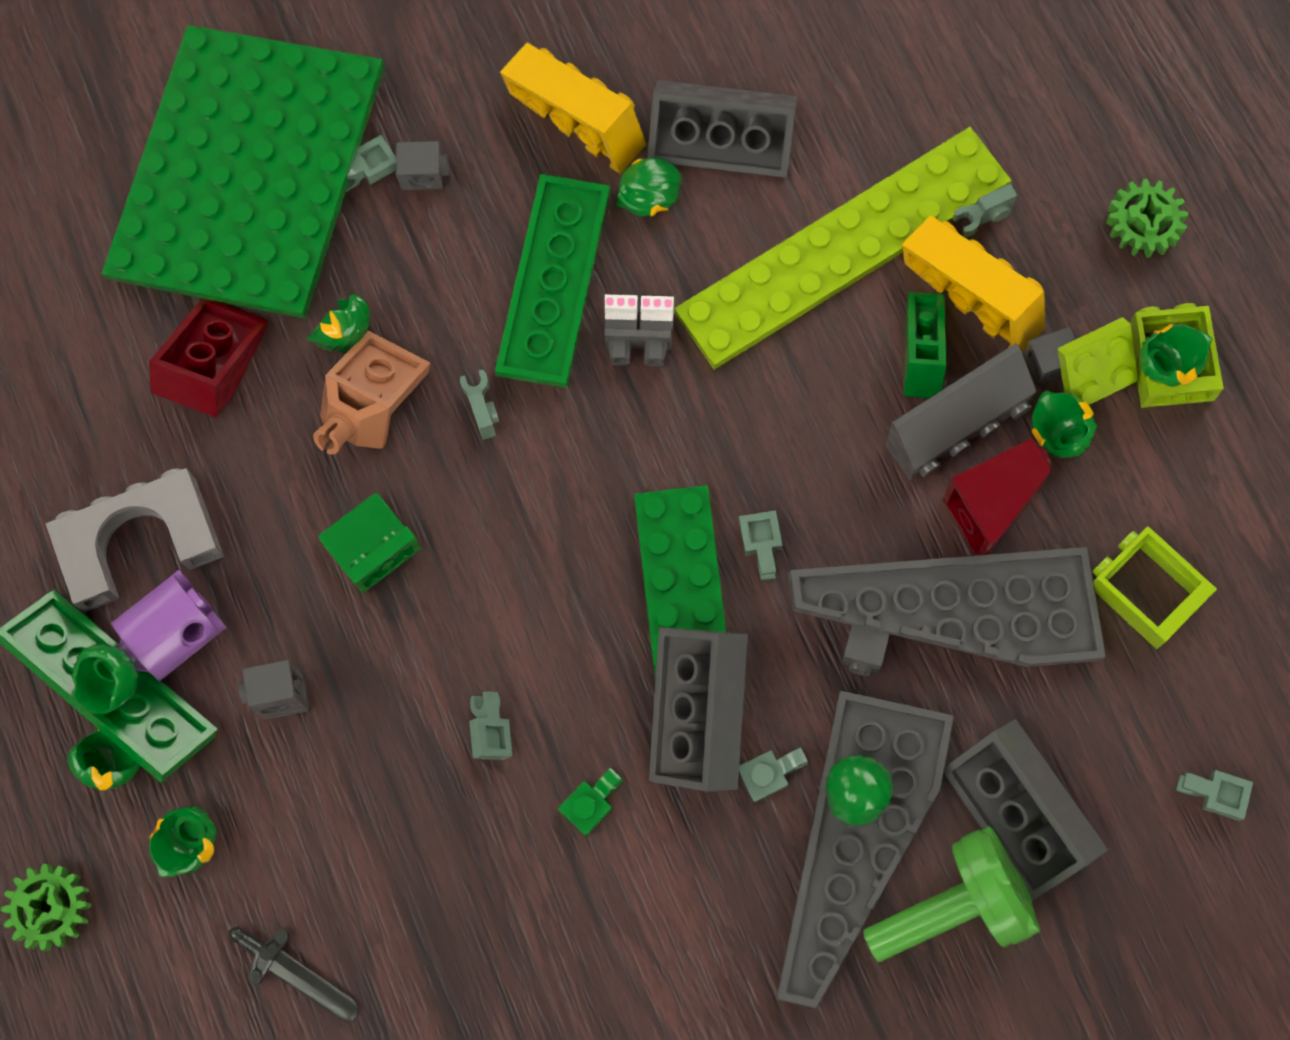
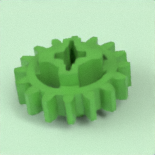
[1106,179,1188,258]
[1,864,91,951]

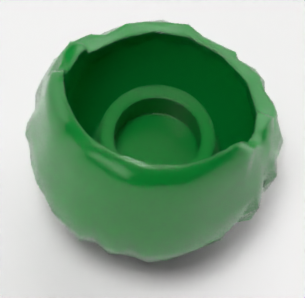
[72,644,138,714]
[825,754,893,826]

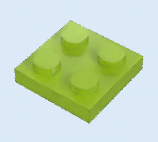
[1057,317,1138,405]

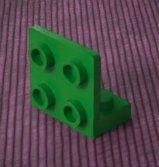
[318,493,422,594]

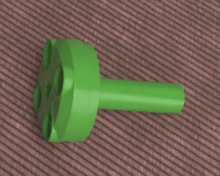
[863,826,1040,963]

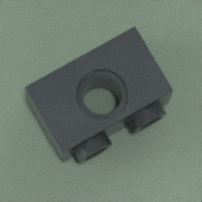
[239,660,309,720]

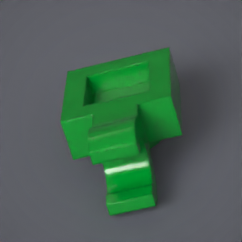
[558,768,623,837]

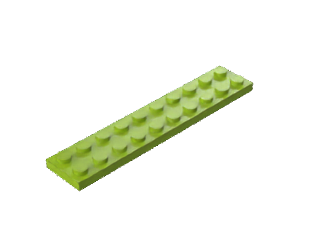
[674,127,1012,370]

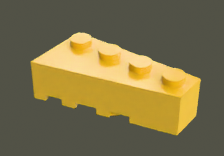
[500,43,647,174]
[902,215,1046,353]

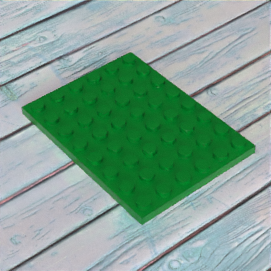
[101,25,385,319]

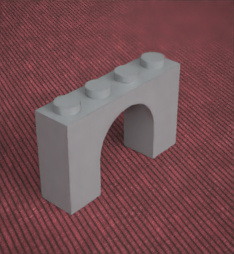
[46,468,224,613]

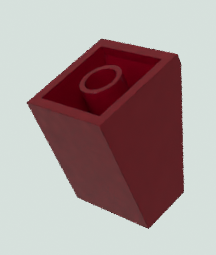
[942,438,1051,556]

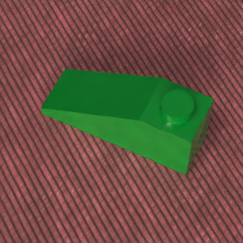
[903,292,946,398]

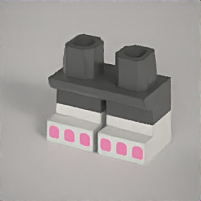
[604,295,674,367]

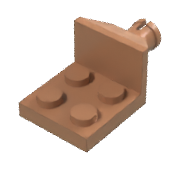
[313,331,430,454]

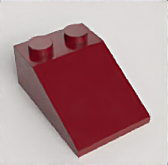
[149,298,268,418]

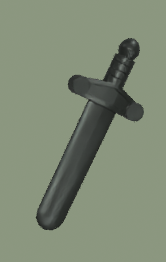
[229,927,358,1021]

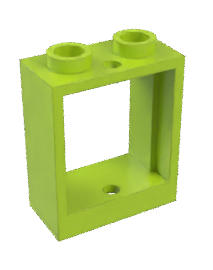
[1130,303,1224,408]
[1092,526,1217,649]

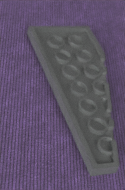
[788,547,1106,667]
[776,691,954,1008]

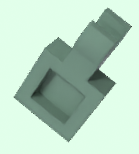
[346,135,396,192]
[953,184,1017,237]
[460,369,500,440]
[739,510,783,581]
[469,691,513,760]
[739,748,808,803]
[1176,770,1253,821]

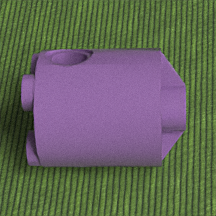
[111,570,227,681]

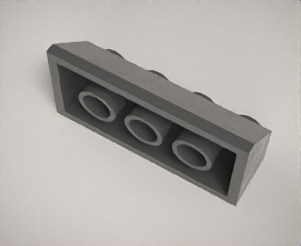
[647,80,798,178]
[885,343,1036,481]
[649,627,748,792]
[943,719,1108,901]

